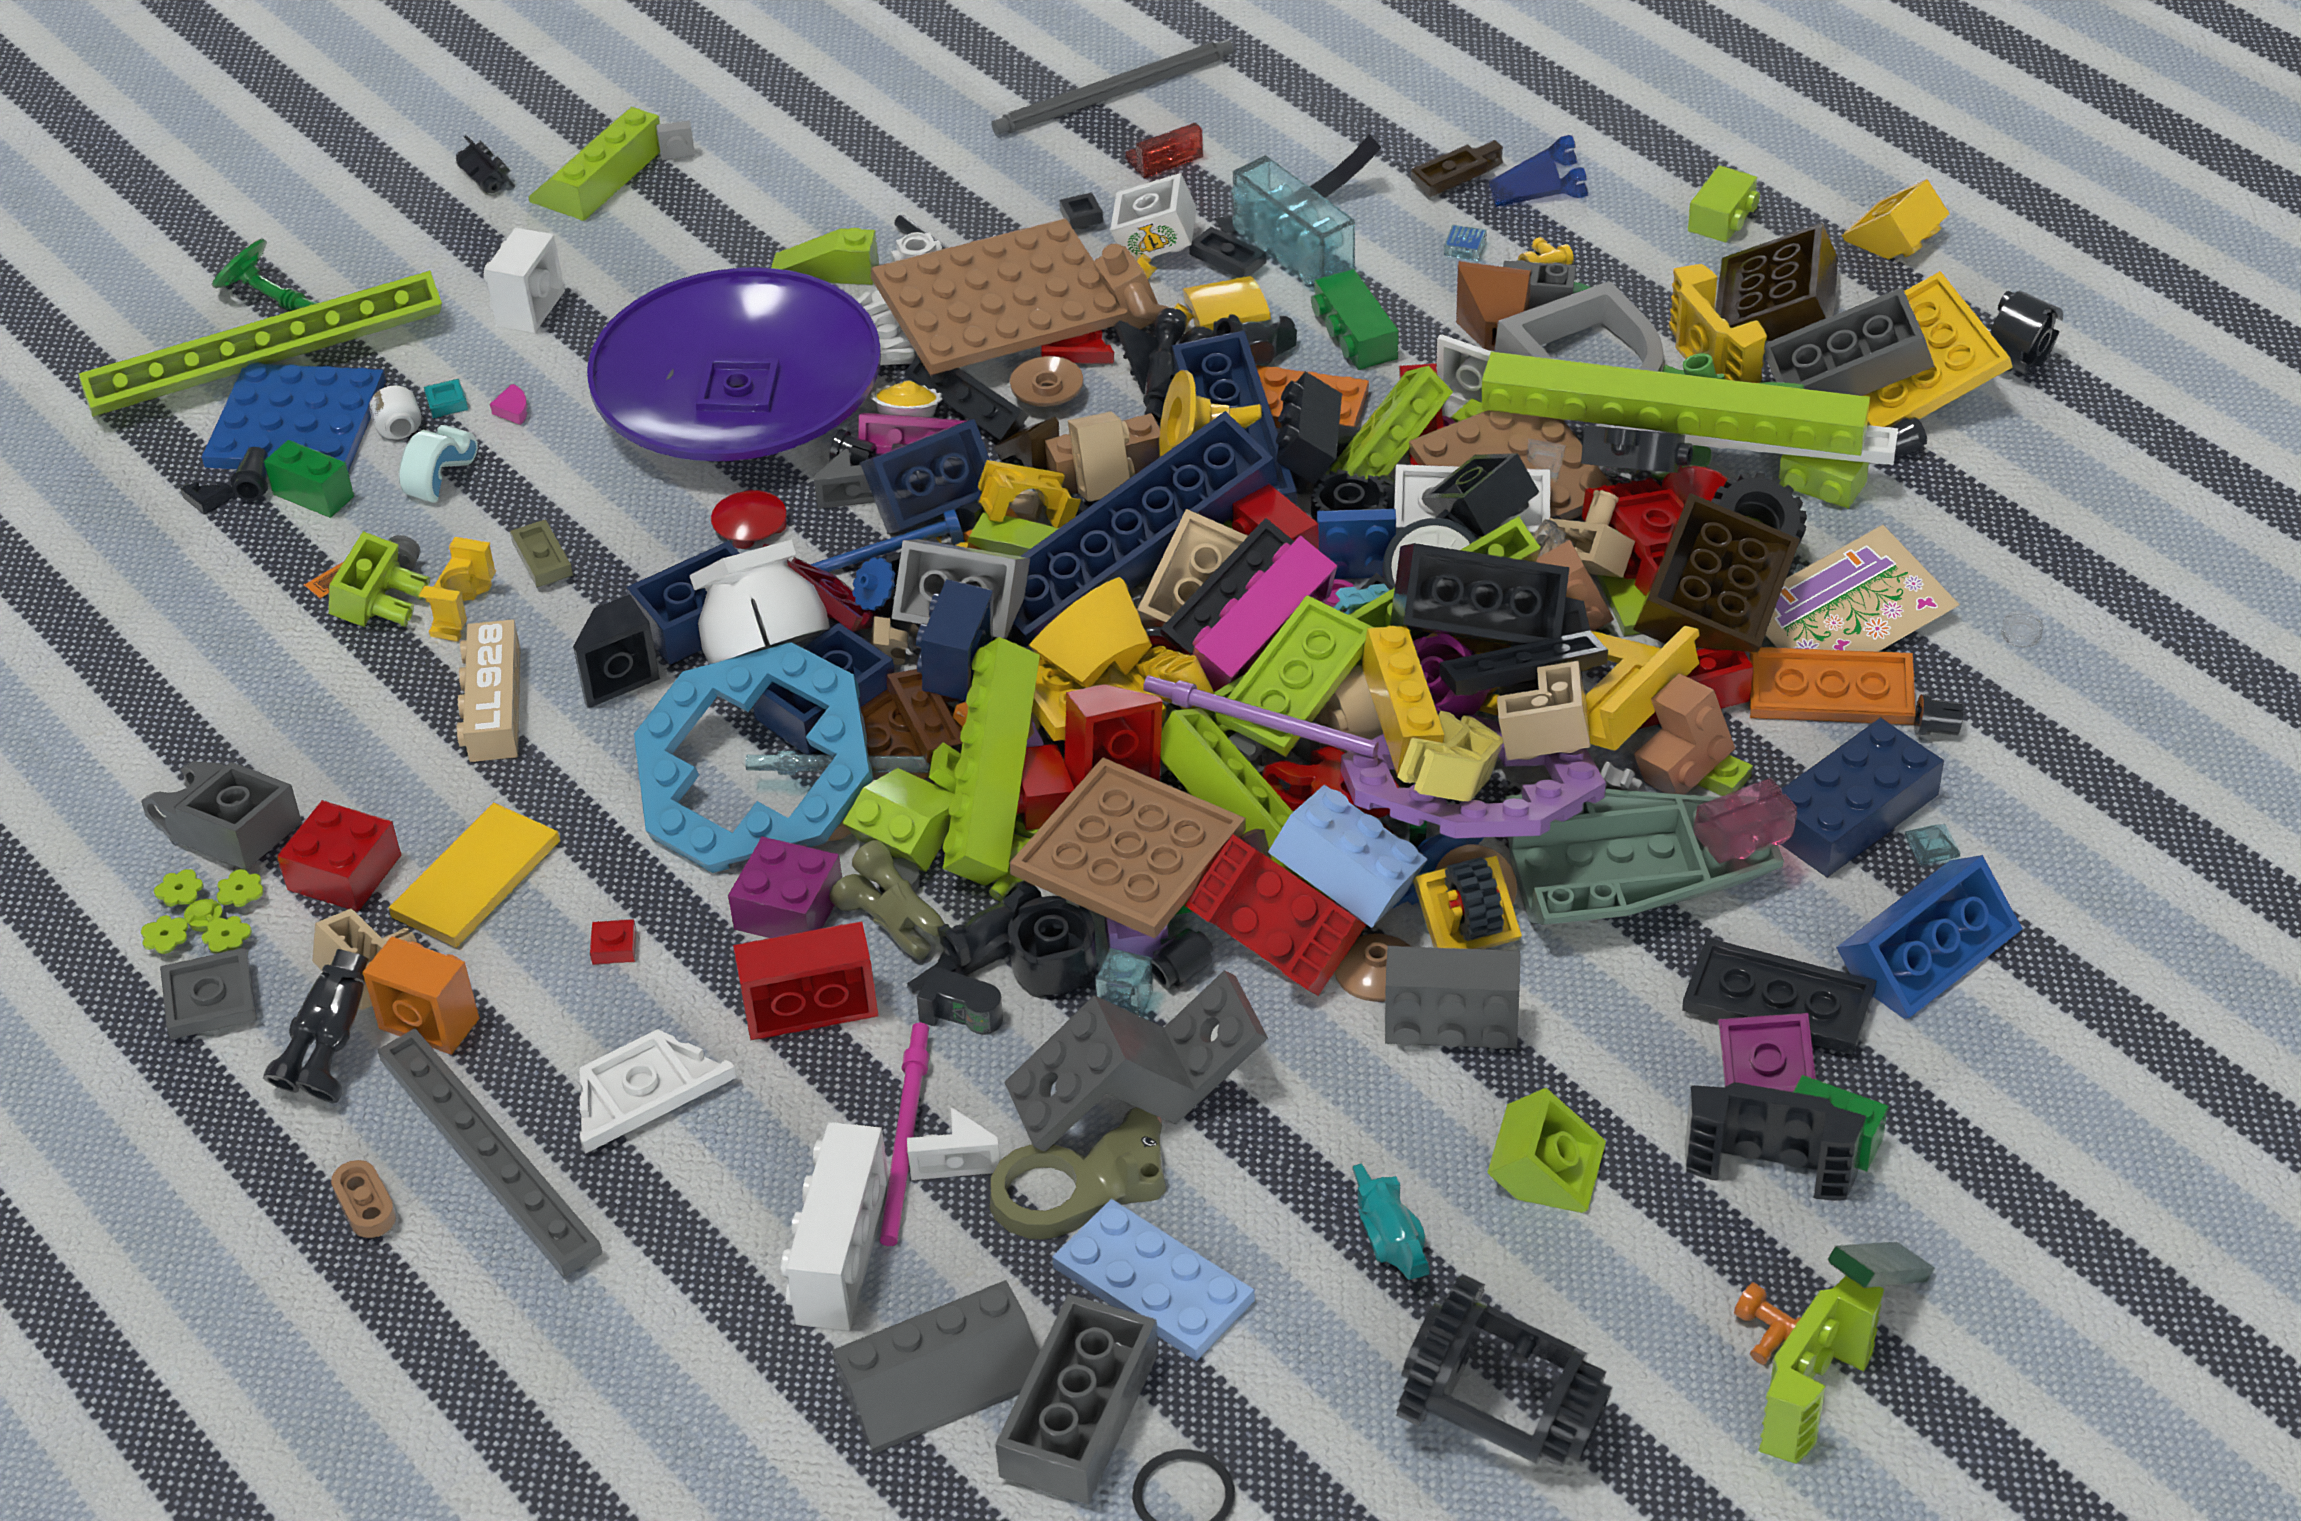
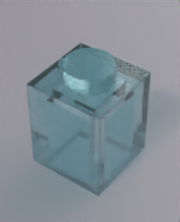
[1096,948,1153,1017]

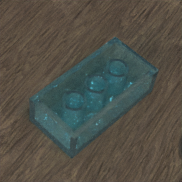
[1232,155,1355,289]

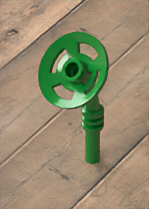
[211,238,317,311]

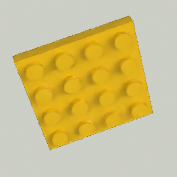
[1863,271,2013,427]

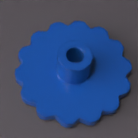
[852,557,895,611]

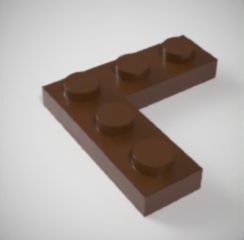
[887,669,963,763]

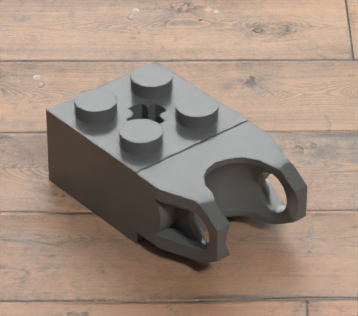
[141,761,302,870]

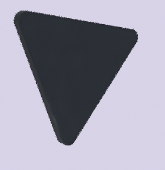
[1115,320,1158,395]

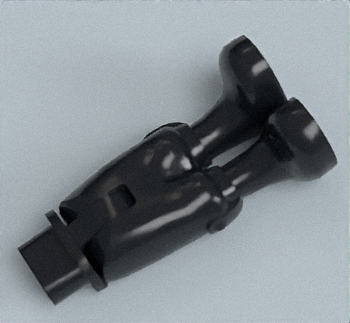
[1143,308,1213,426]
[263,949,369,1103]

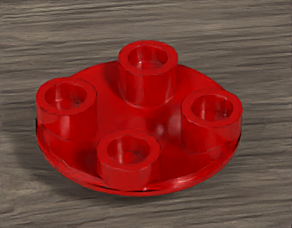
[711,490,787,549]

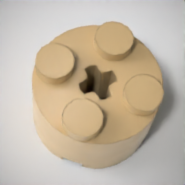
[1315,664,1383,753]

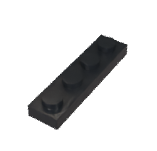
[903,355,1029,442]
[1160,518,1295,656]
[1440,631,1608,696]

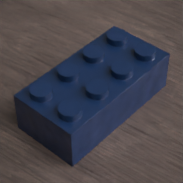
[1766,717,1944,878]

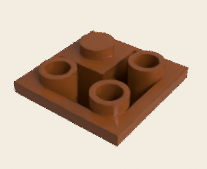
[1456,261,1531,351]

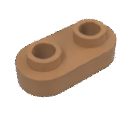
[331,1160,396,1238]

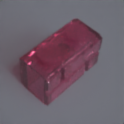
[1693,778,1798,864]

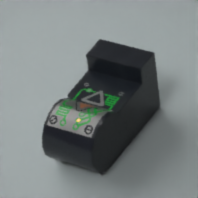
[917,966,1003,1034]

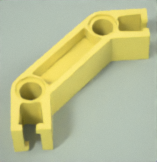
[1397,711,1503,802]

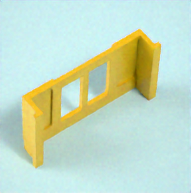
[1426,626,1700,751]

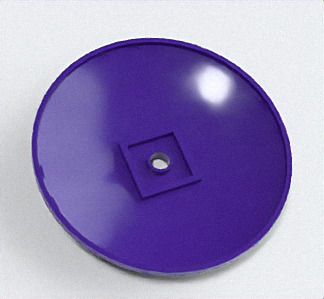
[587,267,881,461]

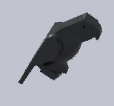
[1212,314,1297,365]
[907,880,1042,993]

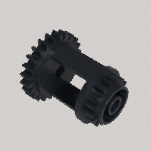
[1396,1273,1613,1468]

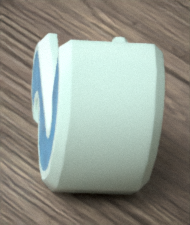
[399,425,478,503]

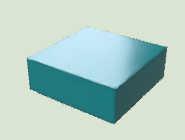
[423,379,468,418]

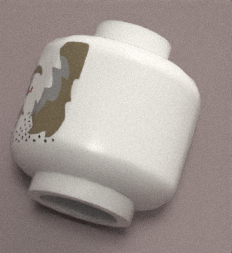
[370,385,421,439]

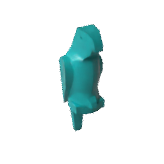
[1352,1163,1430,1280]

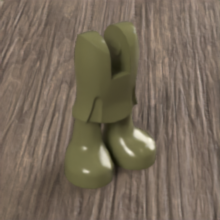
[829,840,945,960]

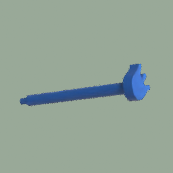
[811,509,965,572]

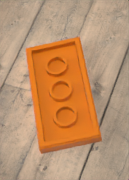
[1749,647,1915,725]

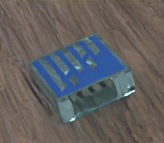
[1444,225,1487,261]

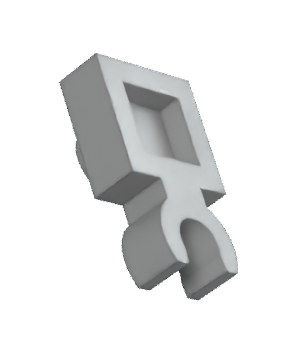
[1601,761,1648,792]

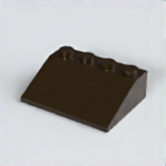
[1715,223,1838,341]
[1633,493,1800,652]

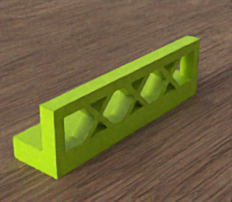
[1325,366,1453,479]

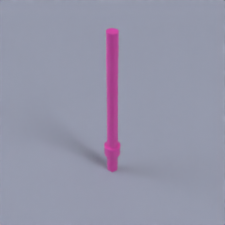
[879,1023,930,1246]

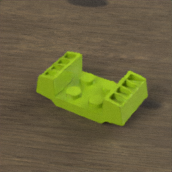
[1758,1275,1884,1464]

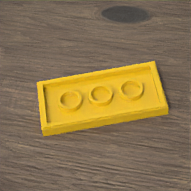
[388,802,560,948]

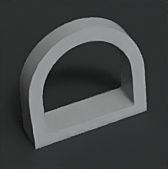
[1494,281,1663,372]

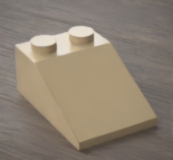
[1137,509,1248,629]

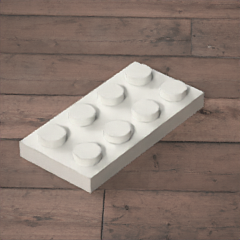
[1394,464,1550,541]

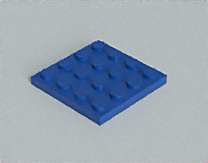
[202,363,386,472]

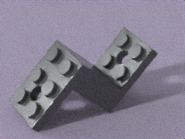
[1004,970,1268,1152]

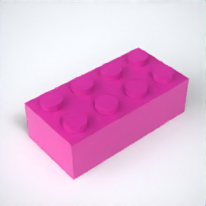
[1192,535,1337,692]

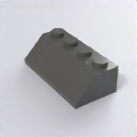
[832,1280,1039,1454]

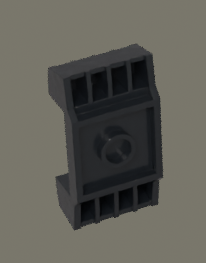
[1685,1082,1866,1201]

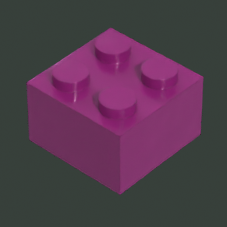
[728,836,842,938]

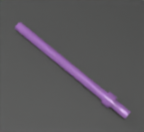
[1143,675,1379,758]

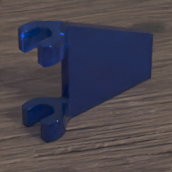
[1489,135,1588,207]

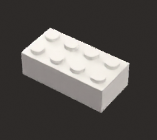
[781,1122,889,1331]

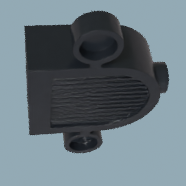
[1581,425,1693,473]

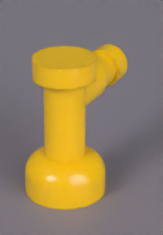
[1518,237,1574,265]

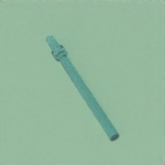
[745,751,931,775]

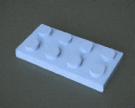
[1052,1199,1255,1361]

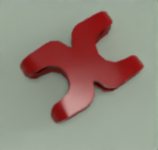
[1262,746,1399,818]

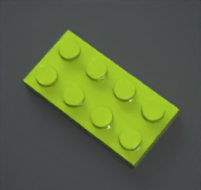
[1216,595,1374,756]

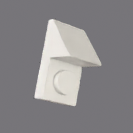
[907,1108,1000,1180]

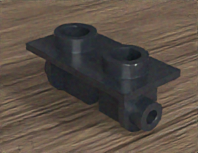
[456,135,515,194]

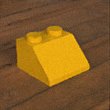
[1841,179,1950,260]

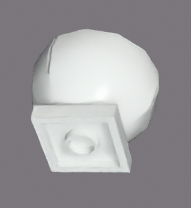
[689,539,830,664]

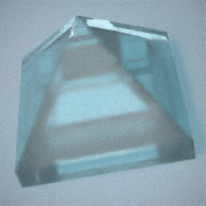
[1905,823,1961,865]

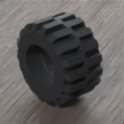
[1711,472,1807,548]

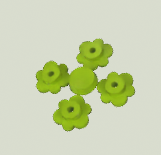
[141,869,264,954]

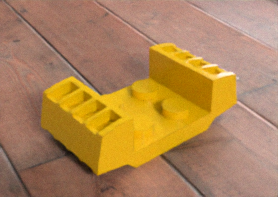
[1669,264,1767,383]

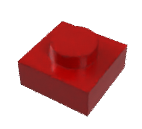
[590,919,637,965]

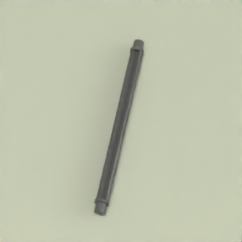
[991,39,1233,135]

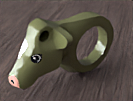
[989,1107,1166,1240]

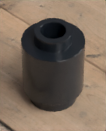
[1148,928,1213,989]

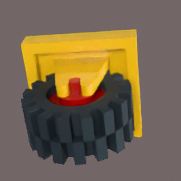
[1413,855,1522,949]

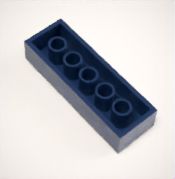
[1172,331,1298,522]

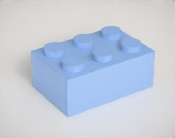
[1268,785,1427,928]

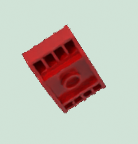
[1582,478,1684,596]
[1185,834,1367,996]

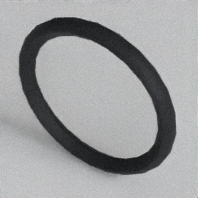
[1132,1449,1235,1521]

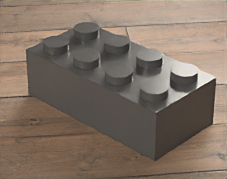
[1764,288,1934,396]
[995,1294,1159,1505]

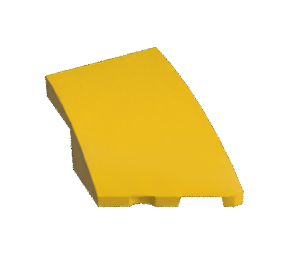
[1029,577,1152,688]

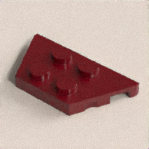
[762,543,883,631]

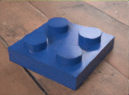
[1317,509,1396,579]

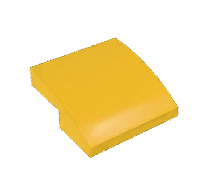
[1183,276,1271,330]

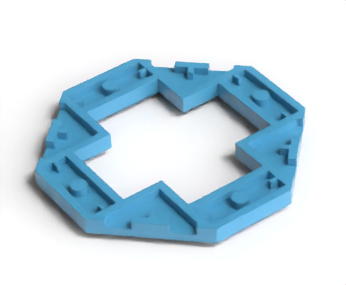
[634,642,873,873]

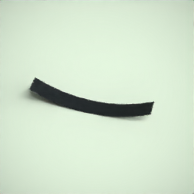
[1214,133,1381,232]

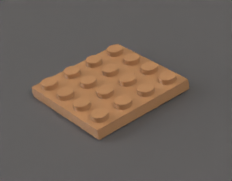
[1409,410,1612,520]
[1010,758,1246,939]

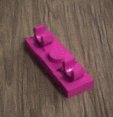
[858,413,966,454]

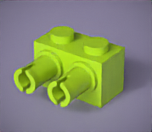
[328,531,430,627]

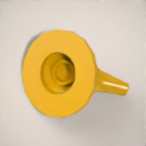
[1159,370,1262,457]

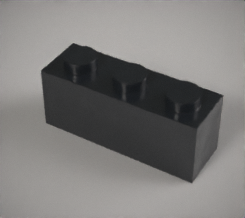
[1276,371,1342,484]

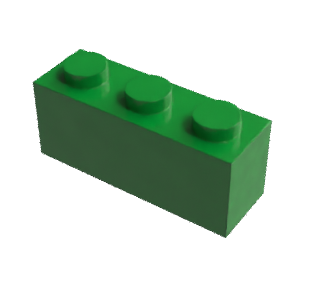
[1311,269,1399,370]

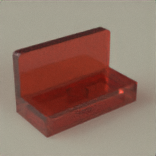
[1125,122,1203,178]

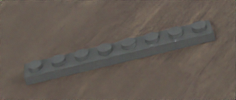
[377,1028,603,1277]

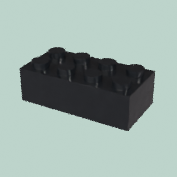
[1390,543,1570,646]

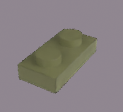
[510,519,573,588]

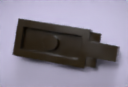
[1411,140,1503,197]

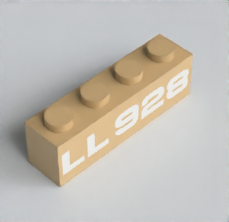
[457,619,521,762]

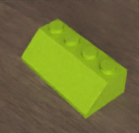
[528,106,660,221]

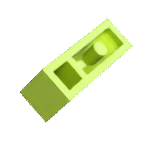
[771,228,879,285]

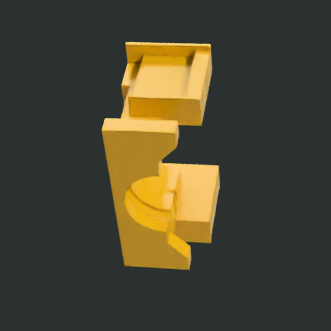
[978,460,1081,529]
[419,537,497,642]

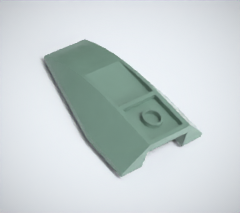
[1505,789,1784,925]

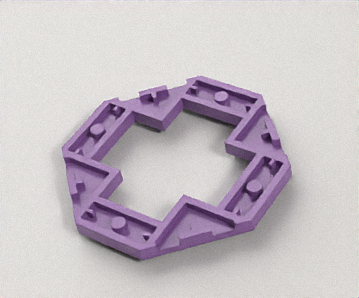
[1340,715,1606,838]

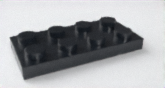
[1682,937,1877,1055]

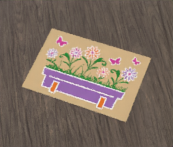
[1765,525,1960,652]

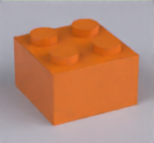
[363,936,480,1055]

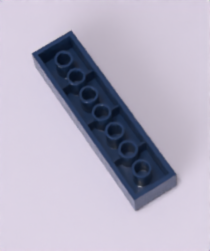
[1012,411,1278,647]

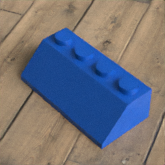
[1836,855,2023,1019]

